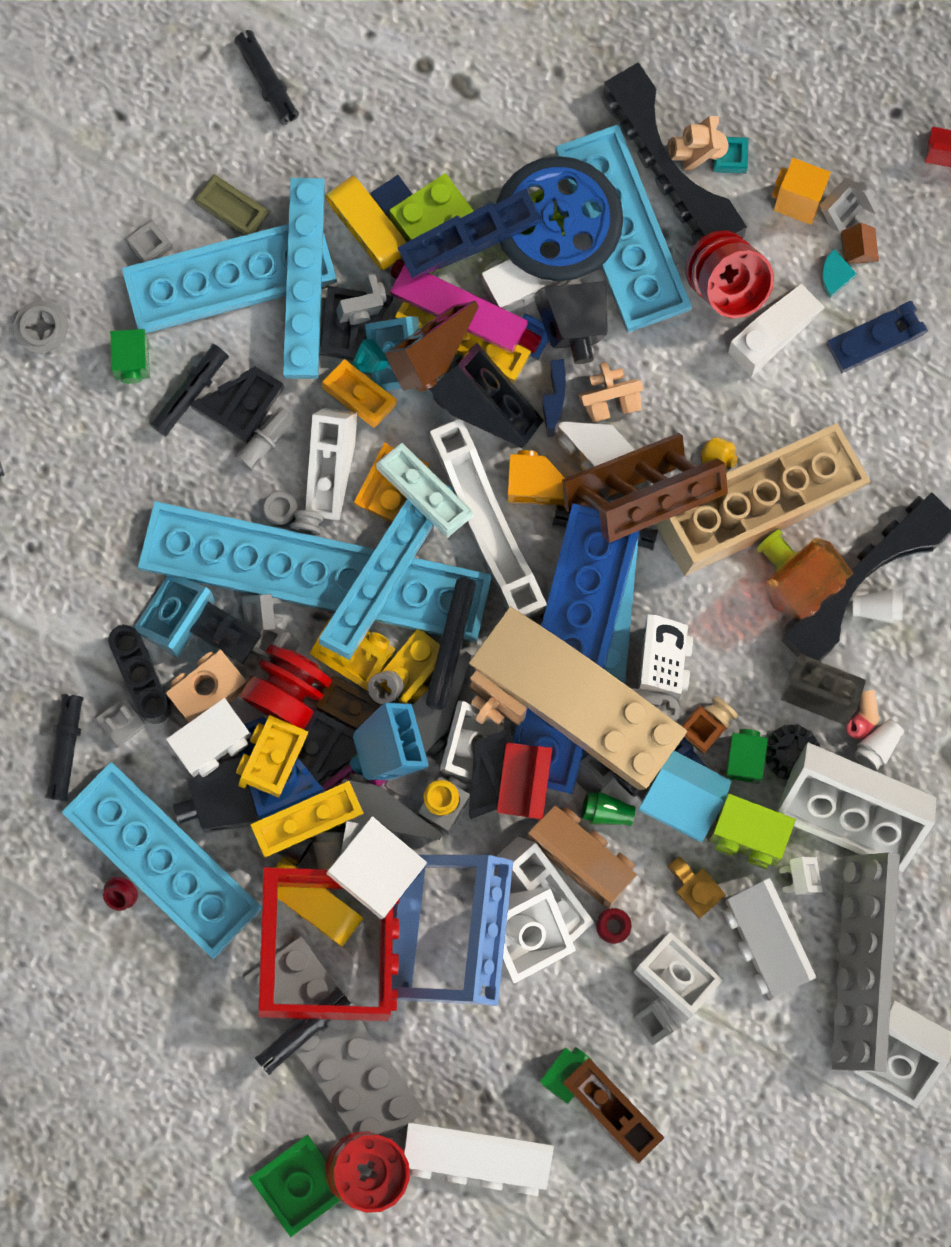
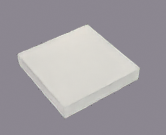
[326,817,428,919]

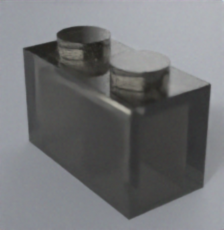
[780,654,866,726]

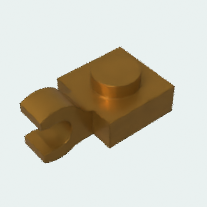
[667,856,726,919]

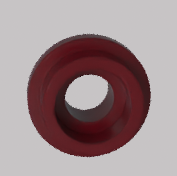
[103,877,138,911]
[596,908,632,944]

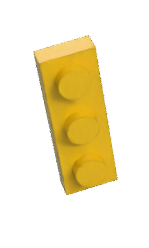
[250,781,364,858]

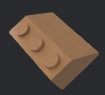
[528,805,637,909]

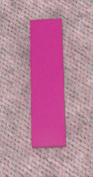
[390,265,528,353]

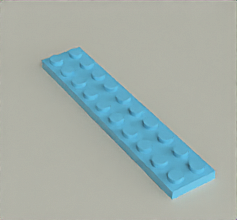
[138,501,492,644]

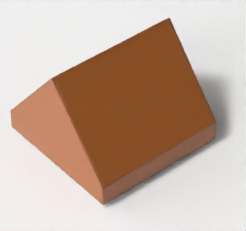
[841,223,879,264]
[682,705,726,754]

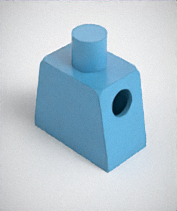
[350,703,429,780]

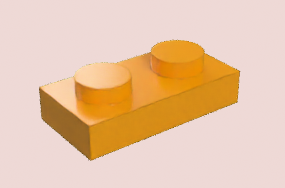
[322,359,397,428]

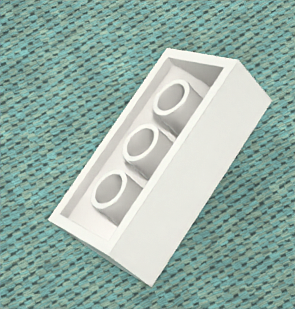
[776,742,937,872]
[404,1123,554,1196]

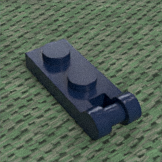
[826,301,928,373]

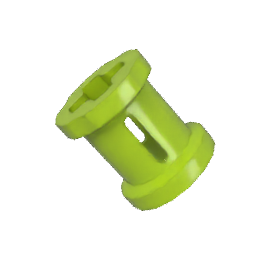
[756,529,802,575]

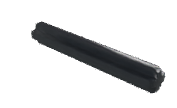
[426,577,476,710]

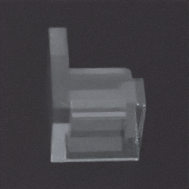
[384,756,441,803]

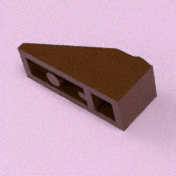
[385,301,479,392]
[563,1058,664,1164]

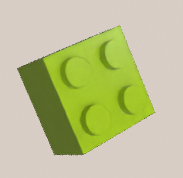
[390,172,474,274]
[708,794,796,869]

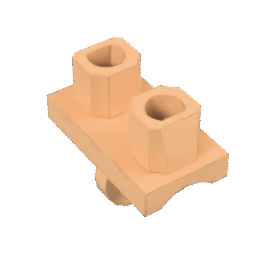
[667,116,728,171]
[577,362,644,422]
[469,670,527,726]

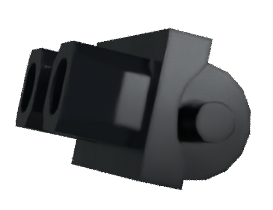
[189,602,262,665]

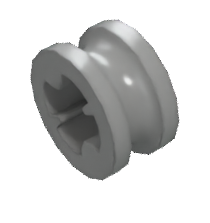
[290,510,324,536]
[368,671,404,704]

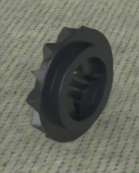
[765,724,820,780]

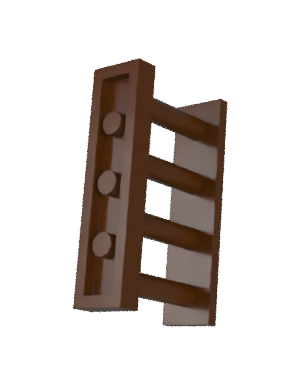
[562,433,728,543]

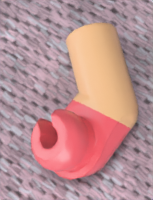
[846,690,879,740]

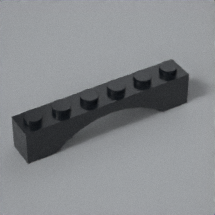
[601,62,747,244]
[782,492,951,670]

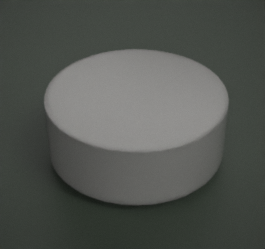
[263,491,298,527]

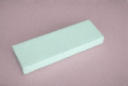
[376,443,473,538]

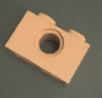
[166,650,247,723]

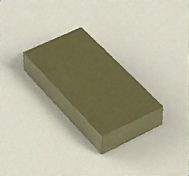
[194,174,270,236]

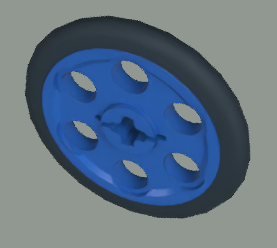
[496,156,624,281]

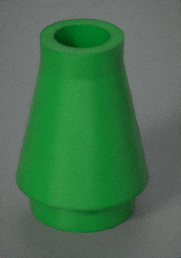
[581,790,636,826]

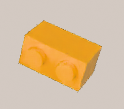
[771,157,831,225]

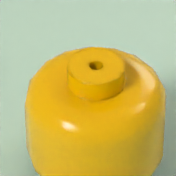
[700,437,738,471]

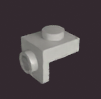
[819,177,880,232]
[336,273,386,325]

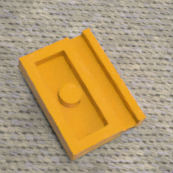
[354,442,429,523]

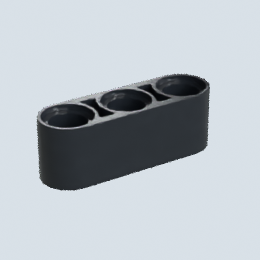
[108,624,171,724]

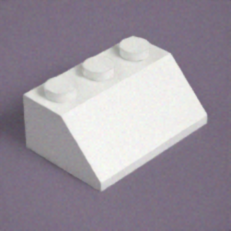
[723,878,817,1000]

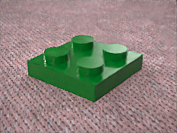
[249,1135,340,1238]

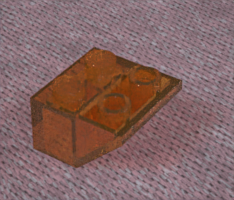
[764,537,854,619]

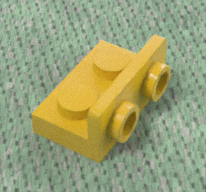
[309,617,396,691]
[380,630,440,704]
[236,715,308,798]

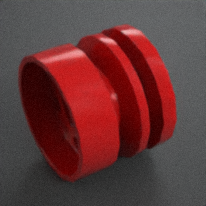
[685,230,774,319]
[239,644,333,730]
[325,1131,410,1213]

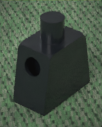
[534,281,608,364]
[173,756,260,833]

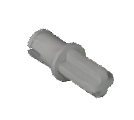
[235,408,294,470]

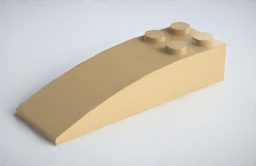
[656,423,871,576]
[468,606,687,790]

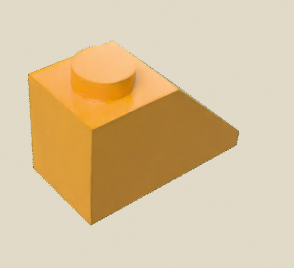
[508,450,565,506]

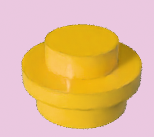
[424,780,459,816]

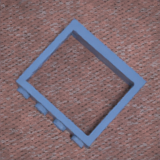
[391,855,513,1006]

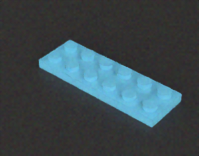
[555,124,692,333]
[122,224,337,333]
[62,762,262,960]

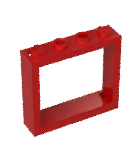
[258,867,400,1021]

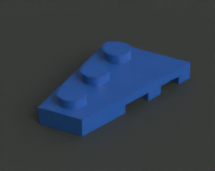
[239,716,325,820]

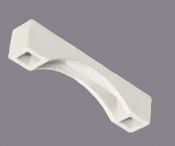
[430,419,547,619]

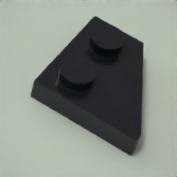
[319,286,393,360]
[191,366,285,443]
[298,709,357,783]
[468,728,514,819]

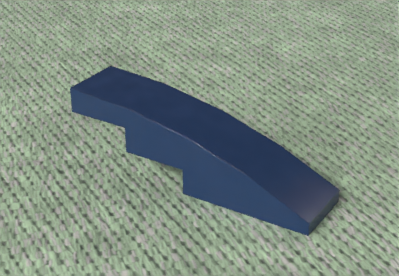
[398,189,542,279]

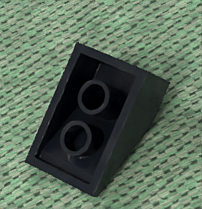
[429,343,544,448]

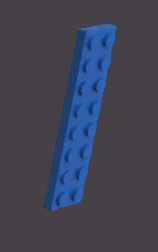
[513,504,640,794]

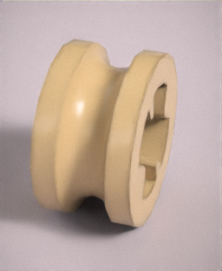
[704,696,738,730]

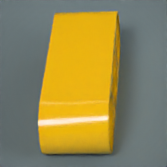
[325,175,407,271]
[261,857,364,947]

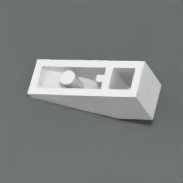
[482,258,591,313]
[728,284,825,377]
[305,408,358,521]
[496,837,594,942]

